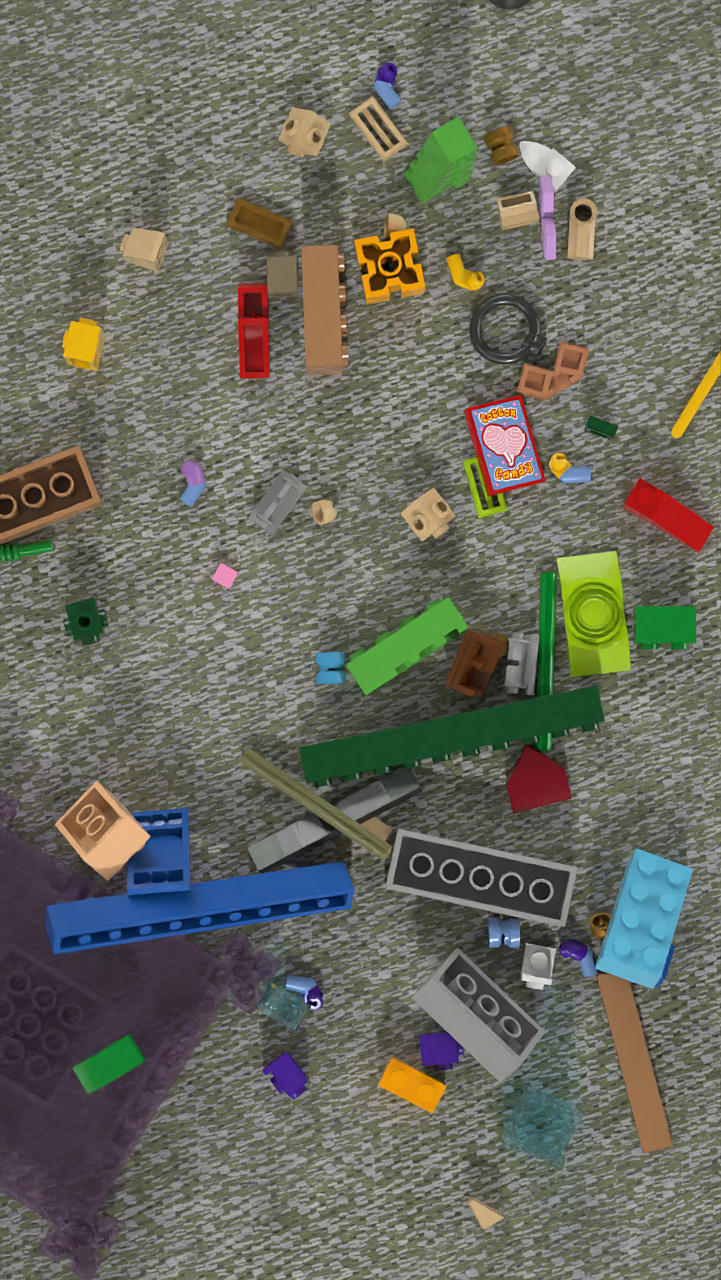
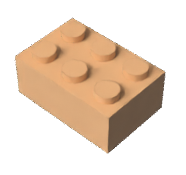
[54,781,151,881]

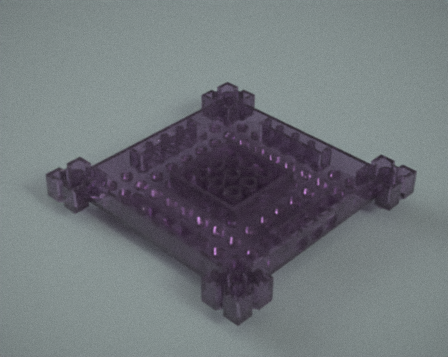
[0,790,284,1280]

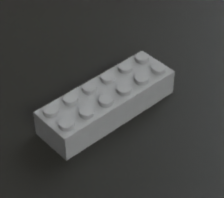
[385,828,578,927]

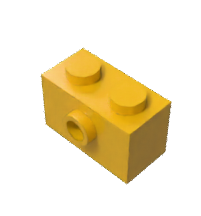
[62,318,106,371]

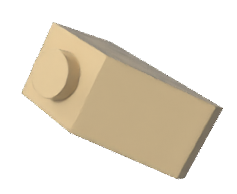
[120,227,168,272]

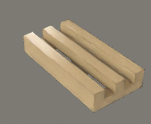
[349,96,408,162]

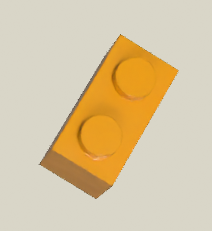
[378,1055,446,1113]

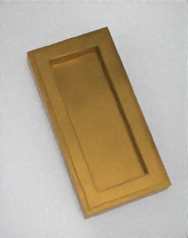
[226,197,293,250]

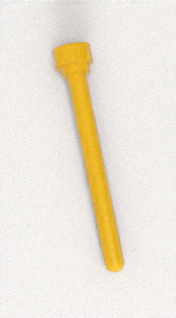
[671,351,721,438]

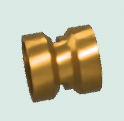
[483,126,521,166]

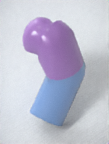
[179,460,206,507]

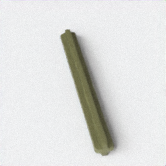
[240,748,393,861]

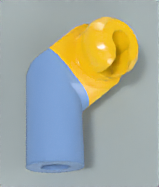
[549,453,591,483]

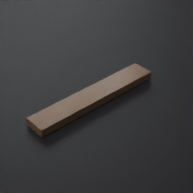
[596,973,673,1153]

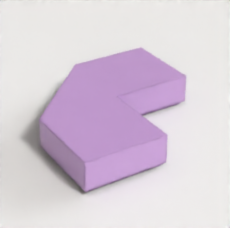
[539,176,556,260]

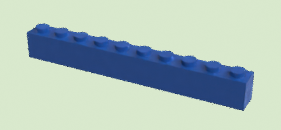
[45,862,354,954]

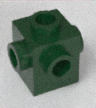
[63,598,109,646]

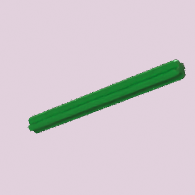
[535,572,557,751]

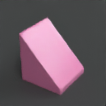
[212,563,238,589]

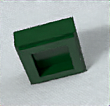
[585,416,618,440]

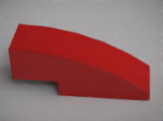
[237,283,270,379]

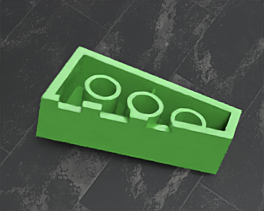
[404,116,478,204]
[346,597,469,696]

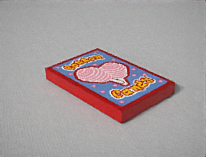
[463,395,546,497]

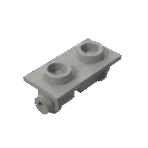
[248,470,307,536]
[504,632,539,695]

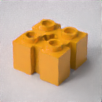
[354,228,426,305]

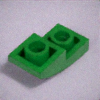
[73,1033,146,1094]

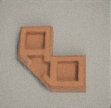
[516,342,589,400]

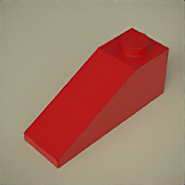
[622,478,714,553]

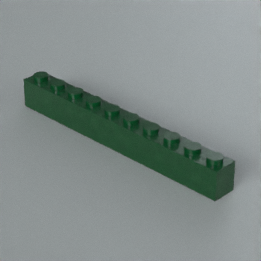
[299,685,605,788]

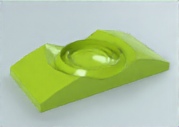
[556,551,631,678]

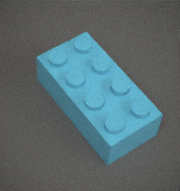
[595,848,693,989]

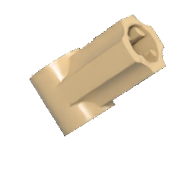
[567,198,597,260]

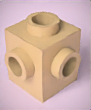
[278,107,331,158]
[400,488,456,542]

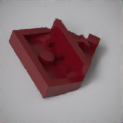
[505,744,572,814]

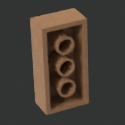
[301,245,348,376]
[0,445,103,545]

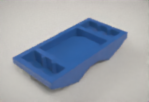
[127,808,191,895]

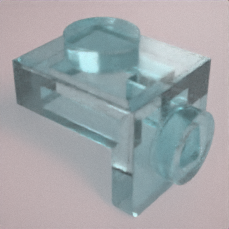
[255,982,311,1032]

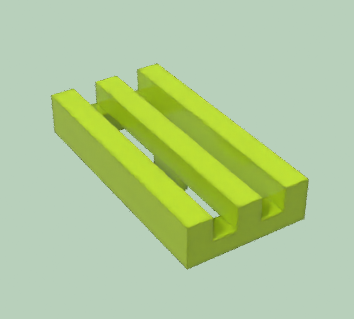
[462,457,508,519]

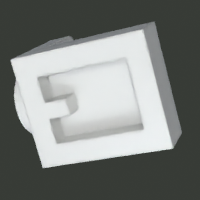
[520,943,556,990]

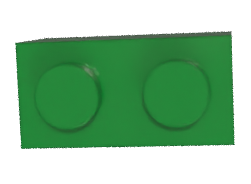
[633,606,696,650]

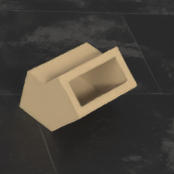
[496,191,539,230]

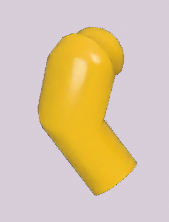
[446,254,485,291]

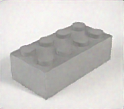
[412,948,545,1083]

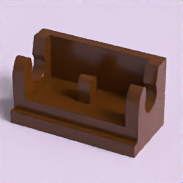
[444,628,506,697]

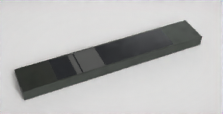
[247,767,422,874]

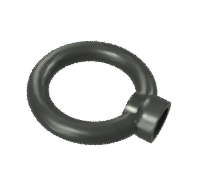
[469,293,547,365]

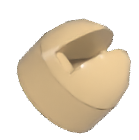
[384,213,407,238]
[311,499,338,525]

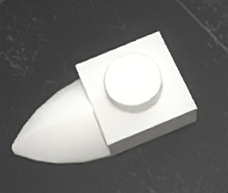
[519,141,576,192]

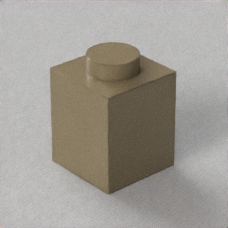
[267,252,298,298]

